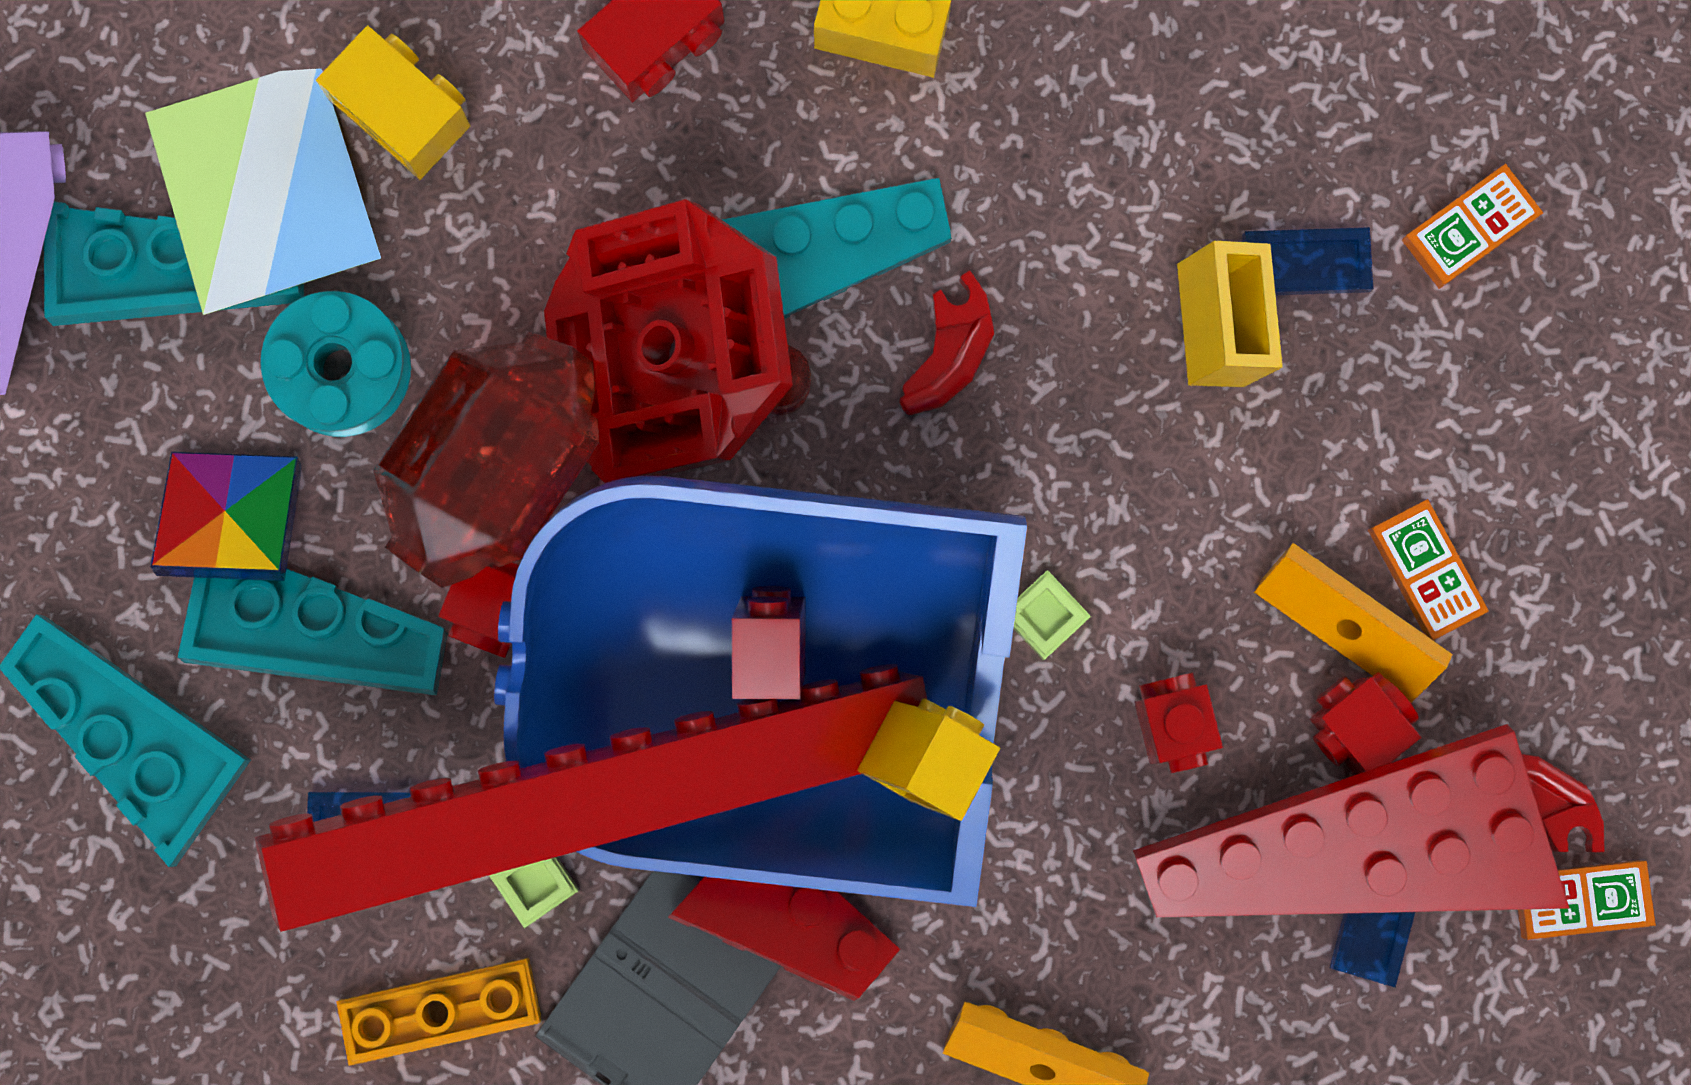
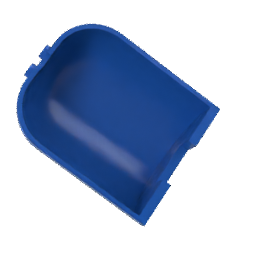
[494,476,1027,907]

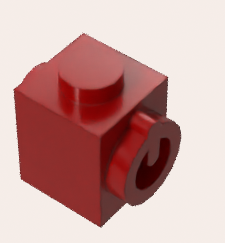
[438,557,519,659]
[1310,672,1422,775]
[1134,673,1223,773]

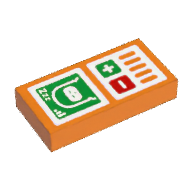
[1402,163,1544,289]
[1368,499,1489,641]
[1518,860,1656,940]

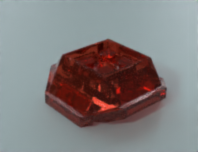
[373,332,600,588]

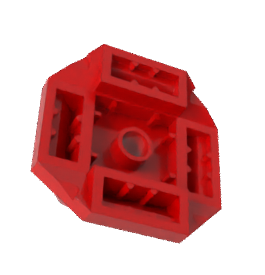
[544,199,793,483]

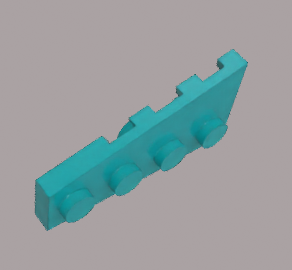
[722,178,952,319]
[44,201,304,326]
[177,566,448,695]
[0,614,251,867]

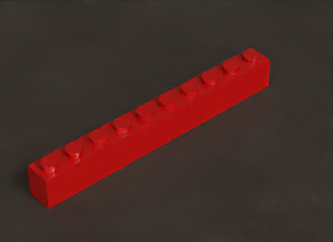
[254,664,927,932]

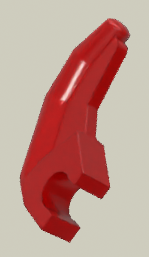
[899,270,994,415]
[1522,754,1605,852]

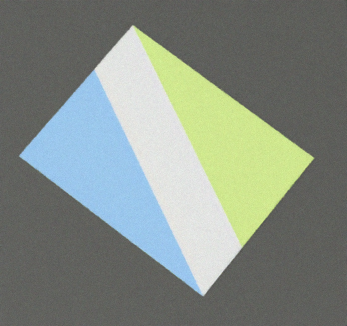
[145,68,381,315]

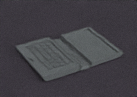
[535,871,781,1085]

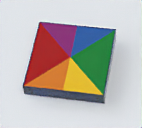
[150,452,302,581]

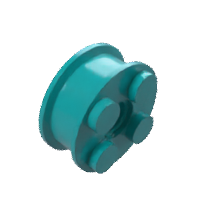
[261,291,411,437]

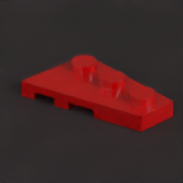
[668,877,901,1001]

